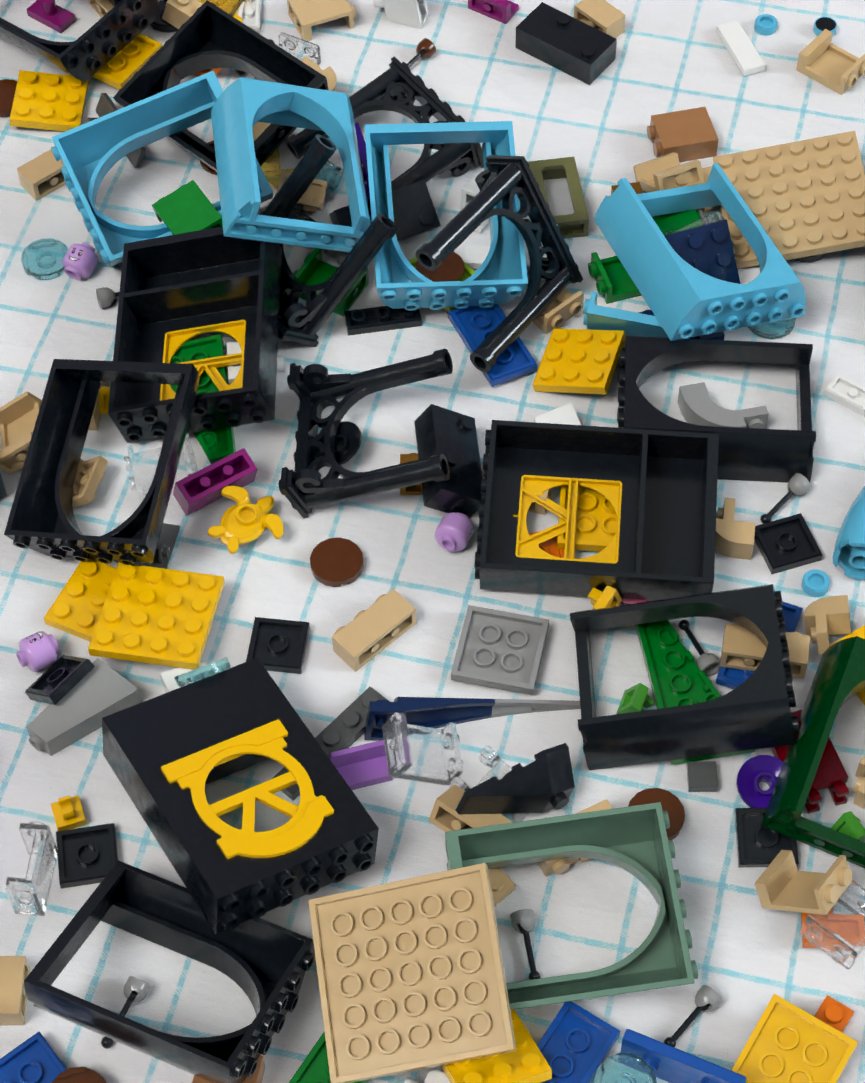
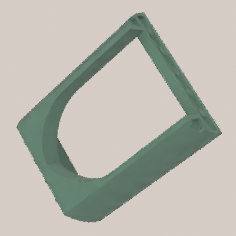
[445,802,698,1010]

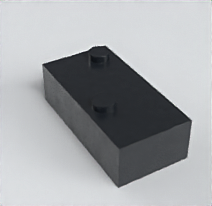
[515,2,617,85]
[329,180,441,242]
[414,404,483,518]

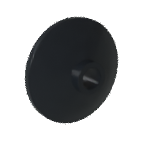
[316,421,362,467]

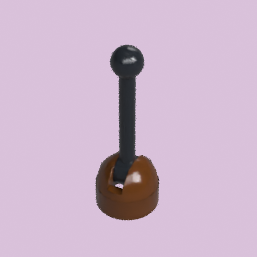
[407,38,436,68]

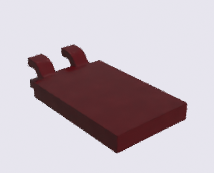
[770,710,849,814]

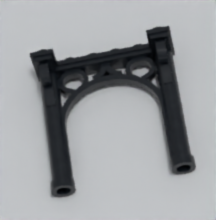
[285,56,484,199]
[259,134,398,347]
[415,155,583,373]
[278,349,453,519]

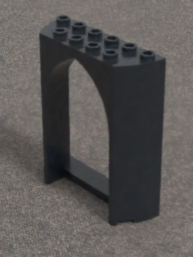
[0,0,158,82]
[113,0,328,172]
[617,336,816,483]
[4,359,200,566]
[570,584,800,770]
[24,860,315,1083]

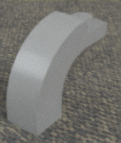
[678,382,769,429]

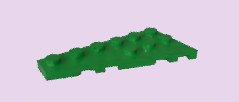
[170,334,236,464]
[635,620,755,765]

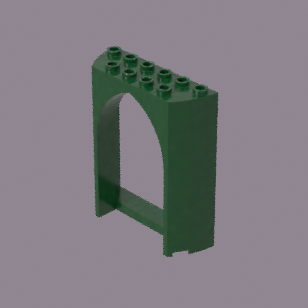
[761,636,865,868]

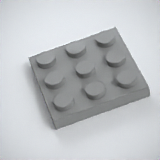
[451,605,549,695]

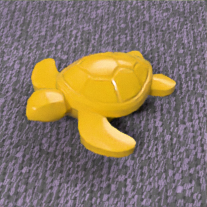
[207,486,284,554]

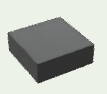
[686,761,718,792]

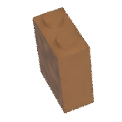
[647,107,719,162]

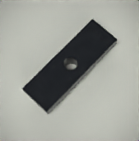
[344,306,422,336]

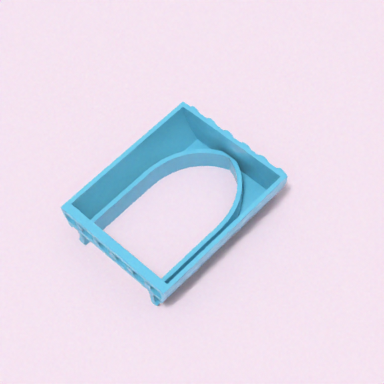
[51,71,273,267]
[211,77,371,252]
[364,121,528,311]
[594,163,806,341]

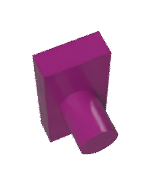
[27,0,76,33]

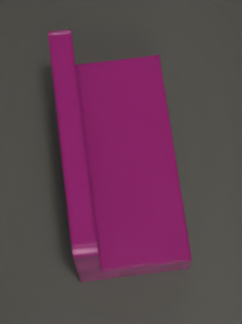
[468,0,519,24]

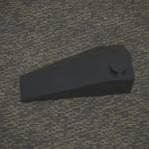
[456,743,575,815]

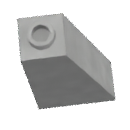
[26,658,142,756]

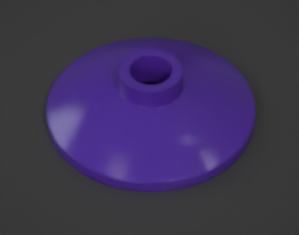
[736,755,783,808]

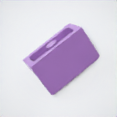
[329,740,393,790]

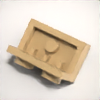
[274,172,328,213]
[72,456,108,509]

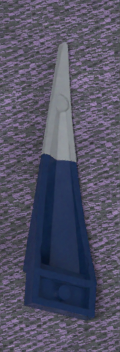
[364,697,581,740]

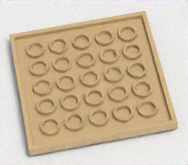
[713,131,865,269]
[308,863,517,1083]

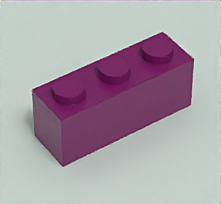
[173,448,258,516]

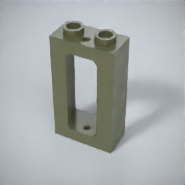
[528,157,589,239]

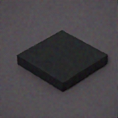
[754,513,823,574]
[246,617,310,674]
[25,655,95,705]
[734,807,799,868]
[56,823,118,889]

